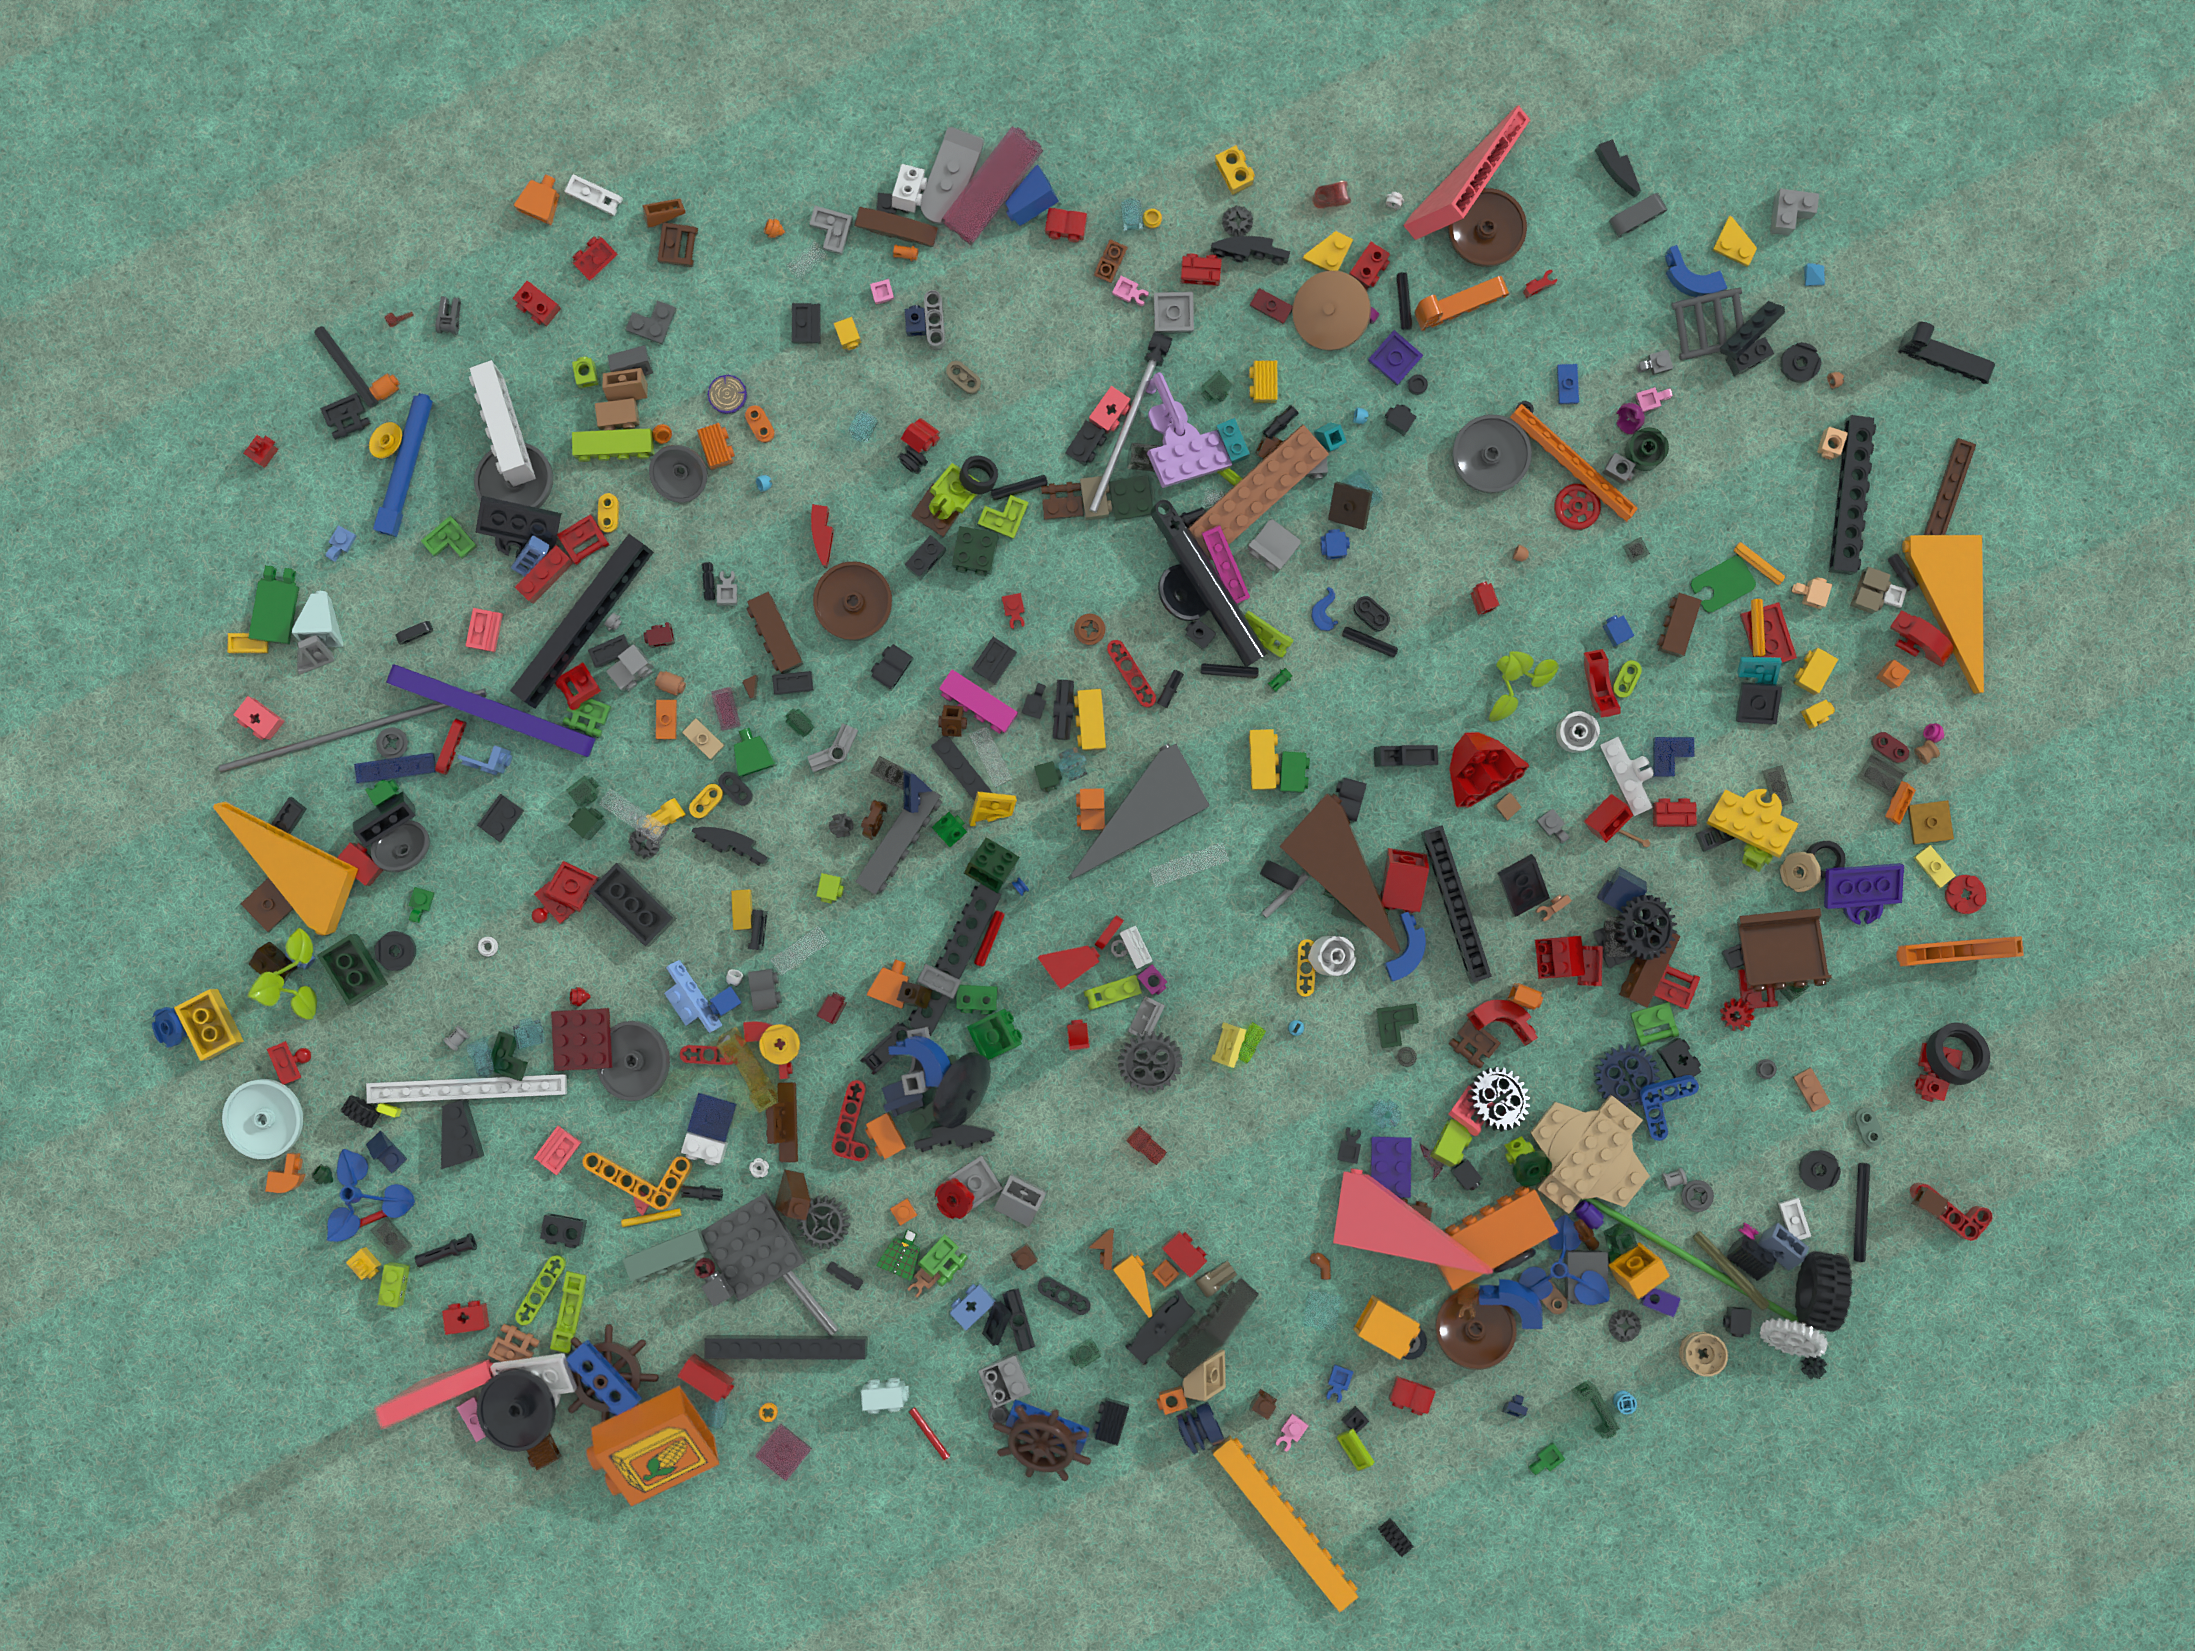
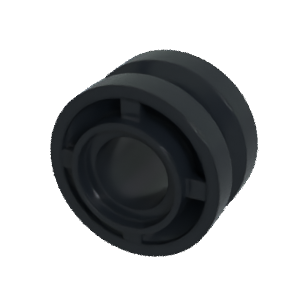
[897,445,928,475]

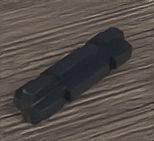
[702,562,715,601]
[826,1261,863,1290]

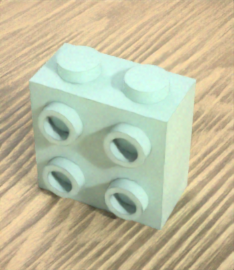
[861,1378,909,1413]

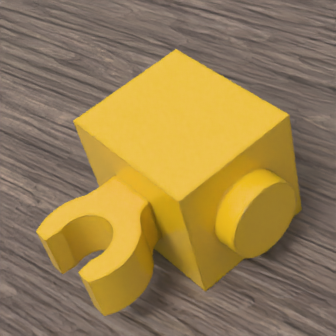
[346,1247,382,1280]

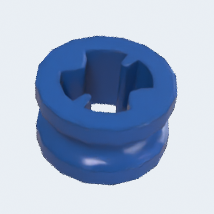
[1011,877,1030,896]

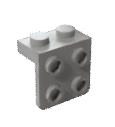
[1247,519,1301,573]

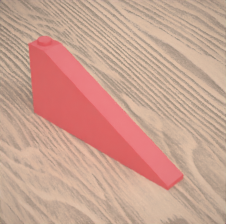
[1403,105,1530,240]
[1333,1168,1493,1274]
[376,1359,494,1428]

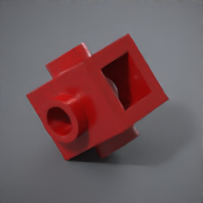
[1915,1072,1950,1102]

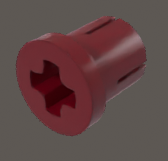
[694,1258,715,1278]

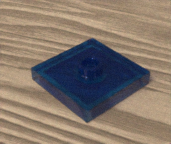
[687,1092,737,1142]

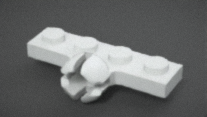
[1600,736,1654,816]

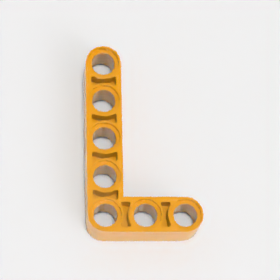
[583,1152,692,1210]

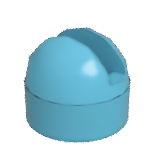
[1353,407,1369,424]
[756,475,772,492]
[1288,1020,1304,1036]

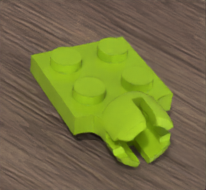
[929,463,980,520]

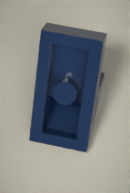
[903,770,932,813]
[366,1131,408,1173]

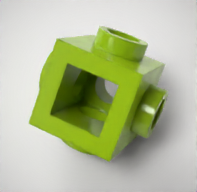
[1742,843,1774,872]
[1504,1136,1535,1165]

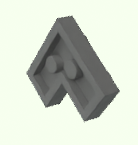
[626,301,677,345]

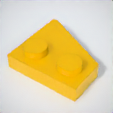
[1712,216,1757,267]
[1303,231,1353,271]
[969,792,1017,826]

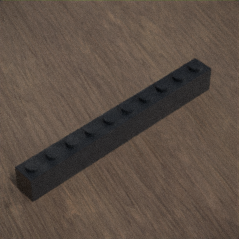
[510,534,654,709]

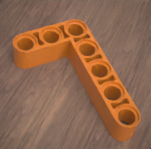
[1414,276,1509,331]

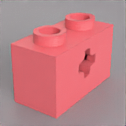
[1089,386,1131,434]
[233,696,285,740]

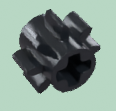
[1801,1355,1827,1380]

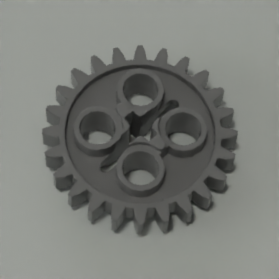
[1118,1031,1183,1093]

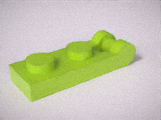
[1245,610,1293,658]
[1083,975,1142,1010]

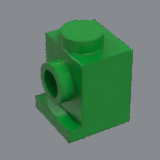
[365,779,400,807]

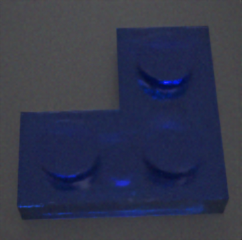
[1653,737,1695,777]

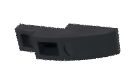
[1210,236,1290,265]
[692,827,770,866]
[914,1124,995,1152]

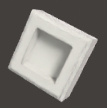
[1882,584,1907,608]

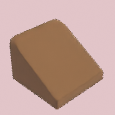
[1494,792,1522,821]

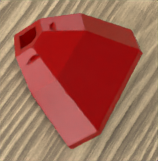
[1449,732,1529,808]

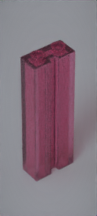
[941,126,1043,246]

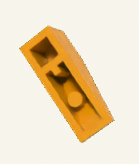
[1113,1253,1152,1318]

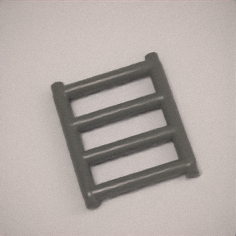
[1671,287,1744,360]

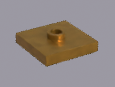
[1908,800,1954,844]

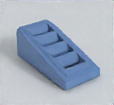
[511,536,549,576]

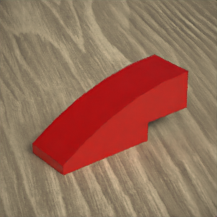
[811,504,834,568]

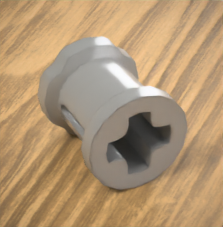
[443,1025,471,1051]
[1662,1167,1687,1190]

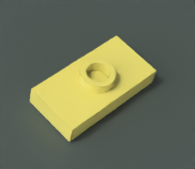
[1913,845,1956,888]

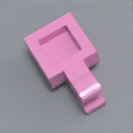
[1636,387,1673,412]

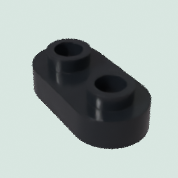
[718,772,753,806]

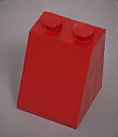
[1380,848,1429,913]
[1037,946,1100,990]

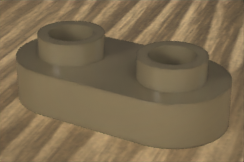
[946,361,981,394]

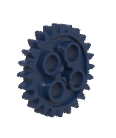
[1594,1044,1660,1108]

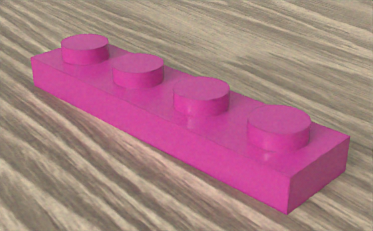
[1201,525,1250,603]

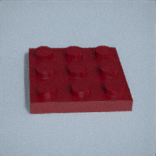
[551,1008,612,1071]

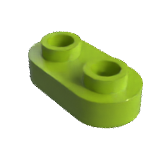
[1612,660,1642,698]

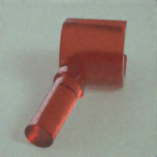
[384,312,414,327]

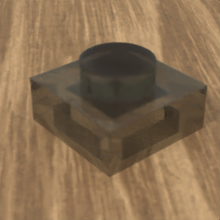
[1623,537,1650,564]

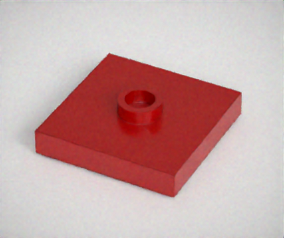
[544,861,599,912]

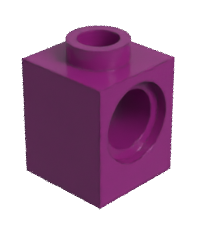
[1137,964,1167,995]

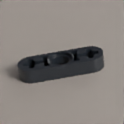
[1038,1277,1091,1315]

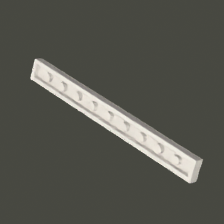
[366,1074,567,1103]

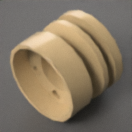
[1679,1332,1728,1376]

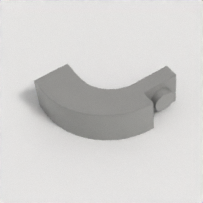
[901,1027,931,1095]

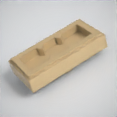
[682,718,725,760]

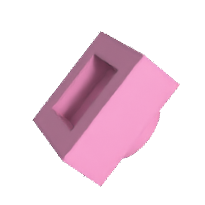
[870,279,895,305]

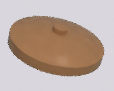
[1293,271,1371,351]

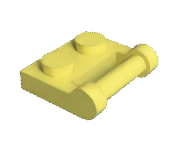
[1211,1022,1246,1068]

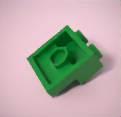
[967,1008,1022,1060]

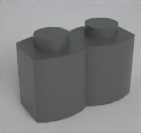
[748,968,782,1012]

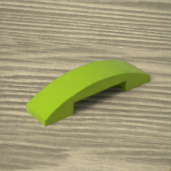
[550,1271,587,1353]

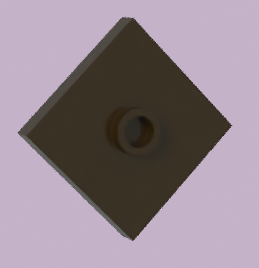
[1328,481,1373,530]

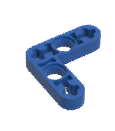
[1640,1075,1699,1141]

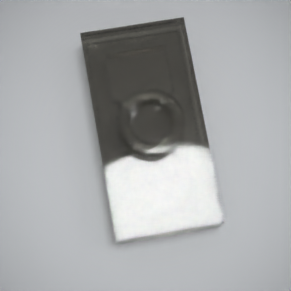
[1762,765,1794,806]
[370,1217,413,1260]

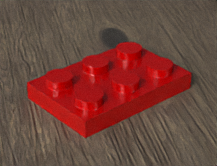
[1740,602,1797,663]

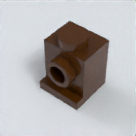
[1010,1243,1038,1271]
[1250,1389,1277,1420]

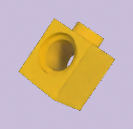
[834,317,862,350]

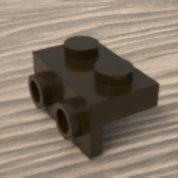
[248,942,298,984]

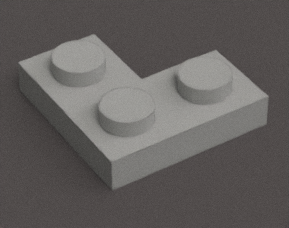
[810,206,853,255]

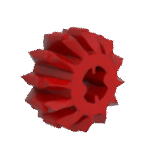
[1720,998,1755,1031]

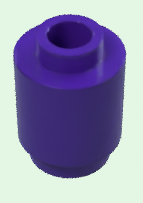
[1574,1200,1604,1229]

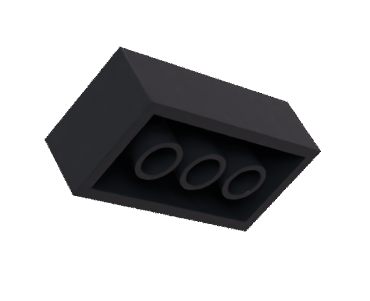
[589,863,677,947]

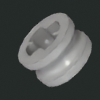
[1111,940,1128,957]

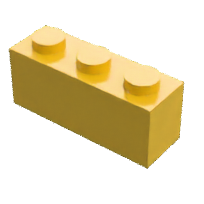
[1074,689,1106,751]
[1249,729,1280,791]

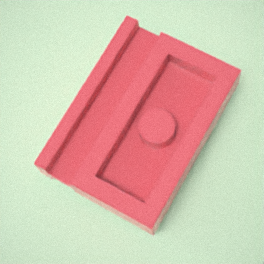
[466,608,503,652]
[534,1126,582,1175]

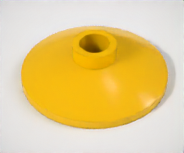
[369,422,402,459]

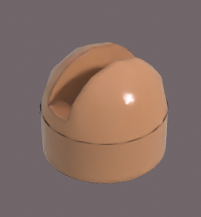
[1827,372,1844,389]
[1512,545,1529,562]

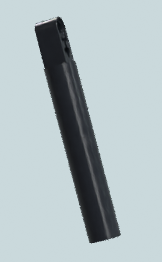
[1151,500,1268,667]

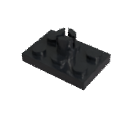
[1497,854,1550,917]

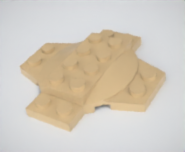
[1530,1095,1649,1214]

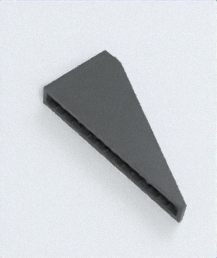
[1068,743,1210,881]

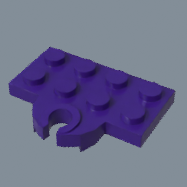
[1824,863,1904,925]

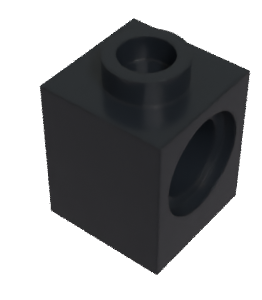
[1450,1158,1483,1191]

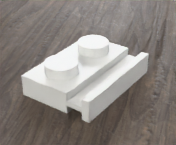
[1120,926,1152,969]

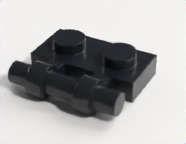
[320,393,371,440]

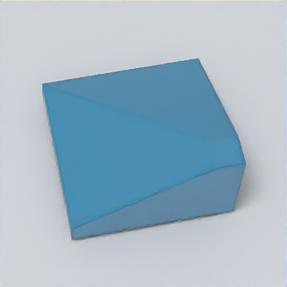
[1804,263,1825,286]

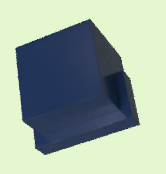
[1597,867,1647,913]
[881,1080,925,1117]

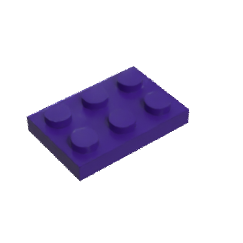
[1371,1136,1412,1198]

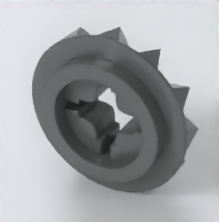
[1222,205,1253,237]
[376,727,409,759]
[628,829,660,859]
[1681,1180,1714,1212]
[1609,1310,1641,1342]

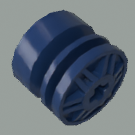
[1176,1401,1225,1455]

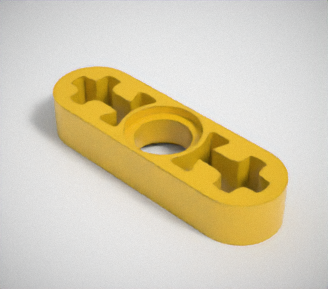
[1296,939,1315,997]

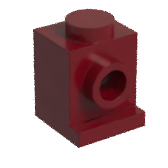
[643,622,675,648]

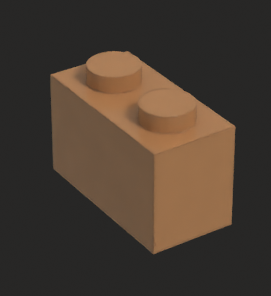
[603,368,647,402]
[595,398,640,431]

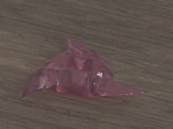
[1420,1143,1444,1181]

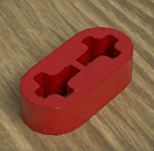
[1094,915,1124,950]

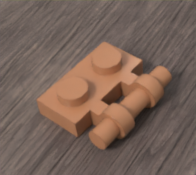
[488,1324,540,1362]

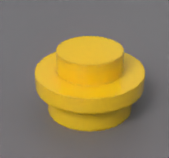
[1143,208,1162,228]

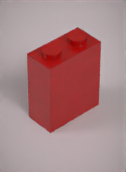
[677,1353,734,1403]

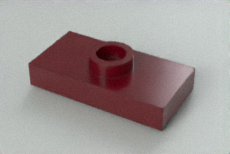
[1250,288,1293,325]

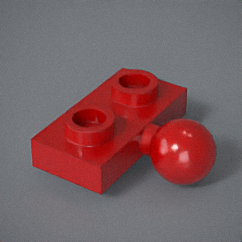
[531,881,576,924]
[266,1041,311,1085]

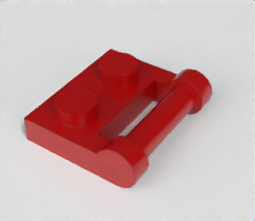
[557,514,610,565]
[555,662,601,710]
[1653,964,1700,1010]
[1738,969,1778,1008]

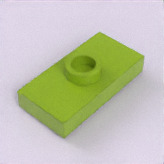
[1336,1429,1375,1471]

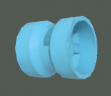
[1613,1390,1637,1414]

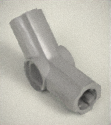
[807,724,858,772]

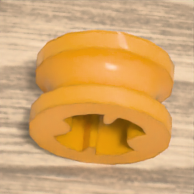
[759,1403,778,1422]

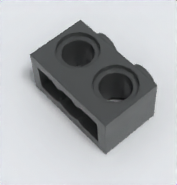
[701,1271,735,1307]

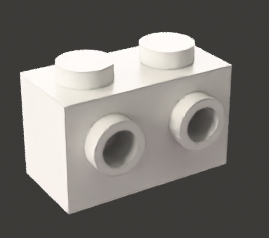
[892,164,927,213]
[681,1132,728,1166]

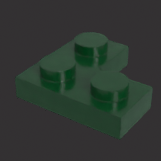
[1376,1003,1419,1048]
[487,1031,528,1081]

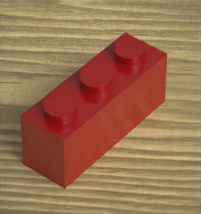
[515,545,574,604]

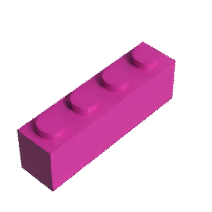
[939,669,1018,734]

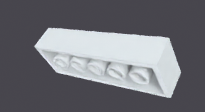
[469,360,536,487]

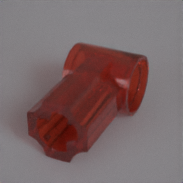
[1126,1126,1167,1165]

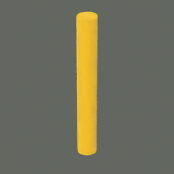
[621,1208,682,1227]

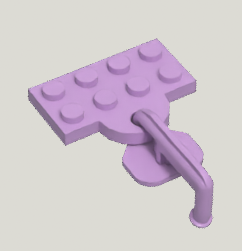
[1146,372,1232,488]

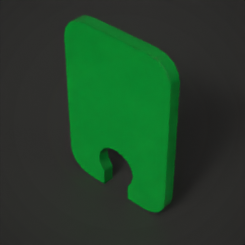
[1691,556,1756,613]

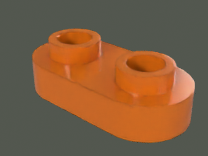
[745,406,775,443]

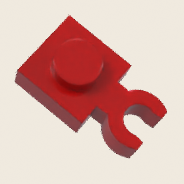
[1002,593,1025,629]

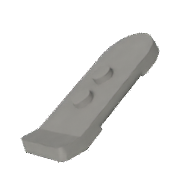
[920,127,984,224]

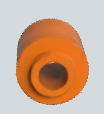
[369,373,400,401]

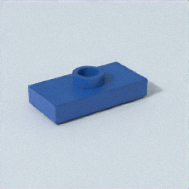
[1557,364,1579,404]

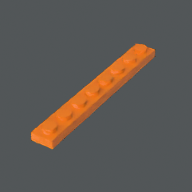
[1510,404,1638,522]

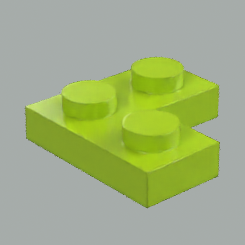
[978,495,1029,539]

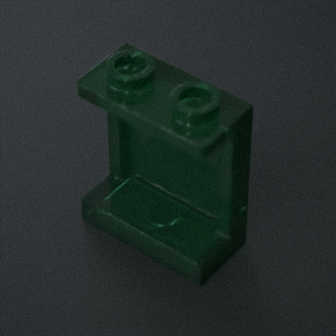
[1571,1380,1620,1439]

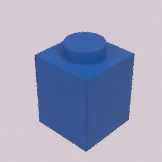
[1603,615,1635,647]
[709,986,741,1018]

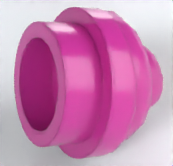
[1923,723,1945,743]

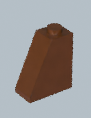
[775,1169,811,1221]

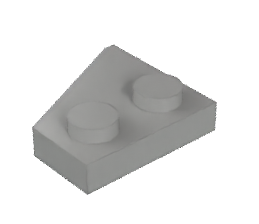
[297,635,335,675]

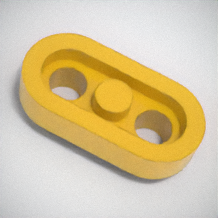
[598,493,619,533]
[689,784,723,819]

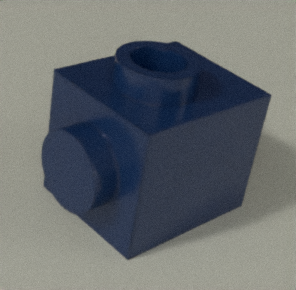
[905,305,927,337]

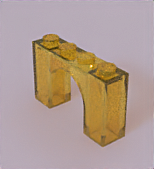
[717,1026,778,1113]

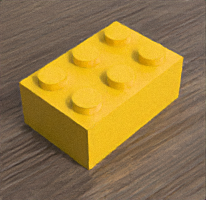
[174,989,244,1061]

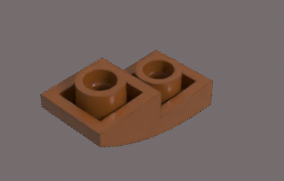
[1094,239,1128,283]

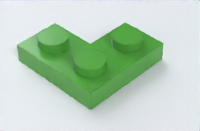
[421,515,477,559]

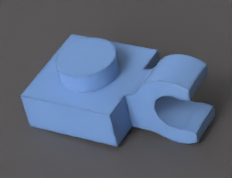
[325,525,357,562]

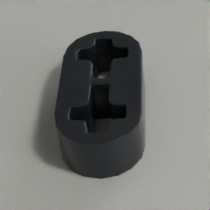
[395,621,434,645]

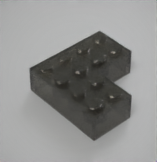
[1165,1278,1259,1379]

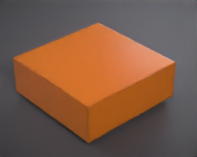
[1152,1259,1180,1288]

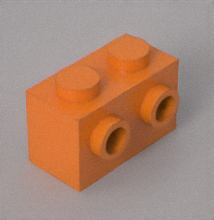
[865,1112,907,1159]

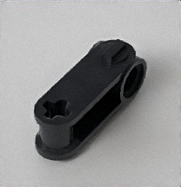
[860,1022,911,1075]

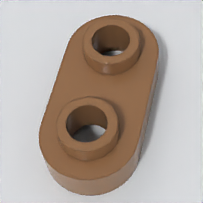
[1541,1280,1567,1314]

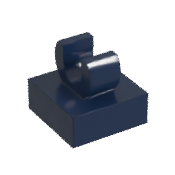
[1502,1394,1528,1419]

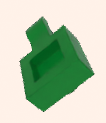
[408,887,435,923]
[1528,1442,1566,1475]

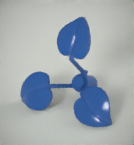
[327,1149,415,1242]
[1519,1215,1610,1305]

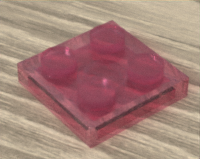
[755,1424,812,1481]

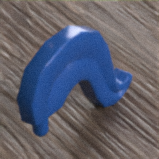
[1311,587,1338,631]

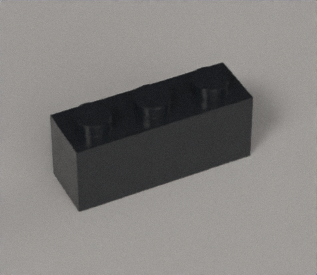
[353,791,416,847]

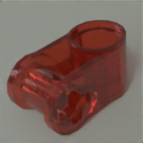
[1312,181,1351,208]

